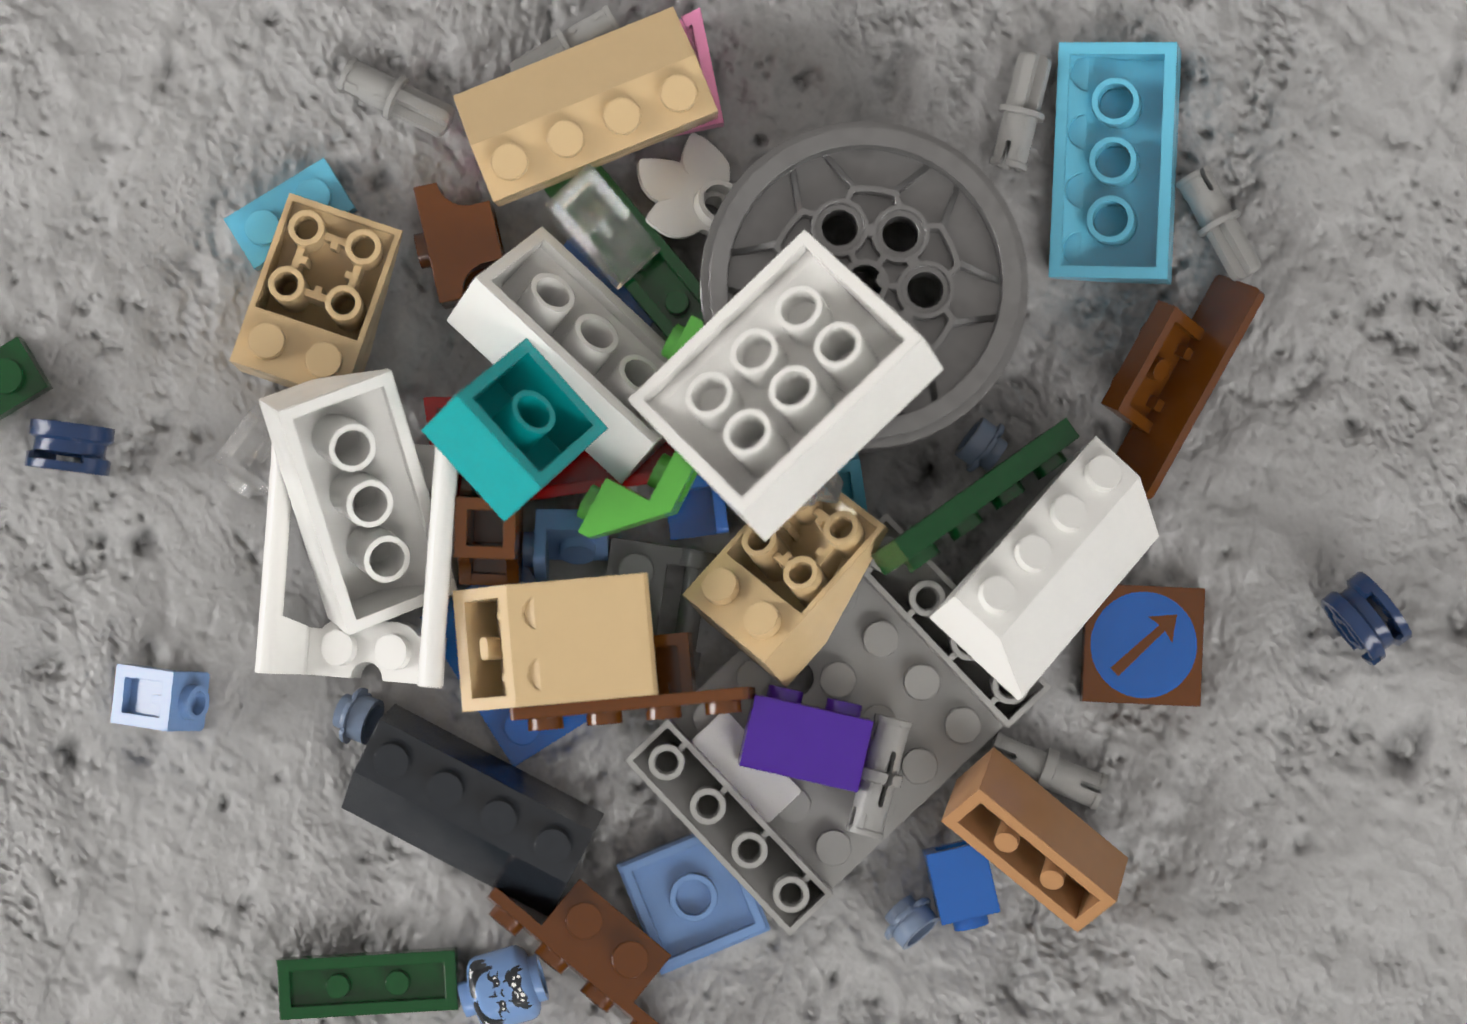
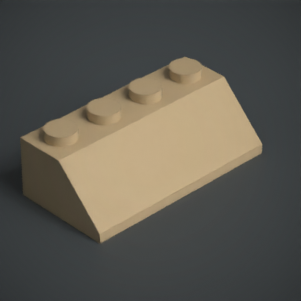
[453,7,718,207]

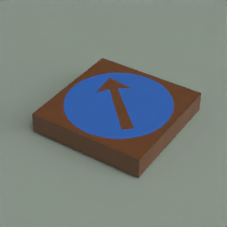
[1080,585,1205,707]

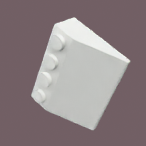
[628,229,944,542]

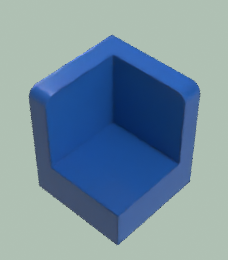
[668,475,729,541]

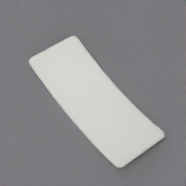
[692,714,801,823]

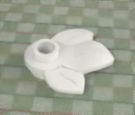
[637,133,733,239]

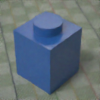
[922,840,1001,931]

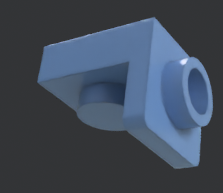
[523,509,609,582]
[110,664,210,732]

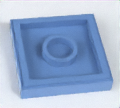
[616,832,771,975]

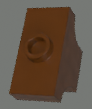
[413,182,505,309]
[454,476,523,586]

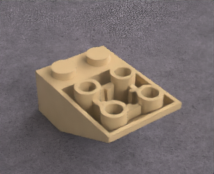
[229,193,403,388]
[682,482,888,688]
[452,573,658,712]

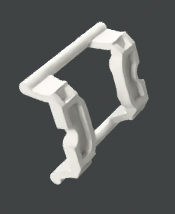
[255,444,459,688]

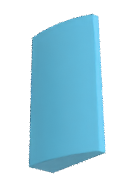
[1049,42,1181,285]

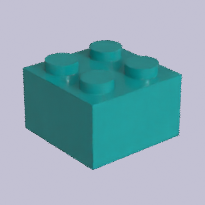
[421,338,608,522]

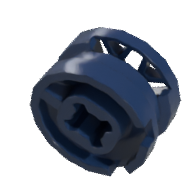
[24,418,115,476]
[1321,572,1412,666]

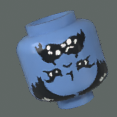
[457,945,549,1024]

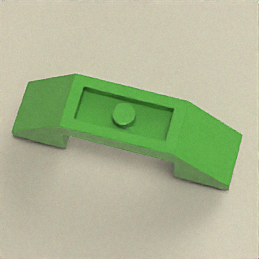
[577,315,705,539]

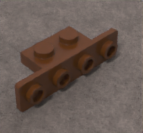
[1101,275,1265,499]
[509,632,756,731]
[486,879,672,1024]

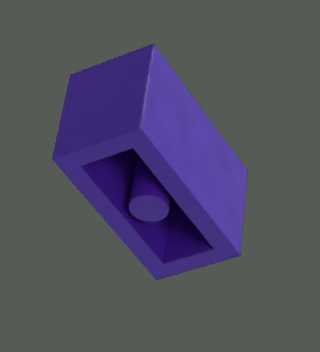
[738,684,874,793]

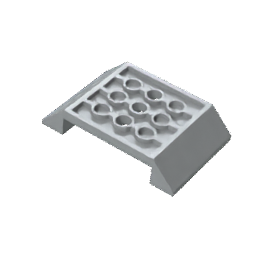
[624,512,1052,936]

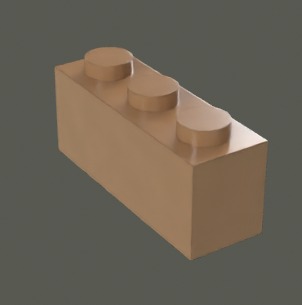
[941,747,1128,932]

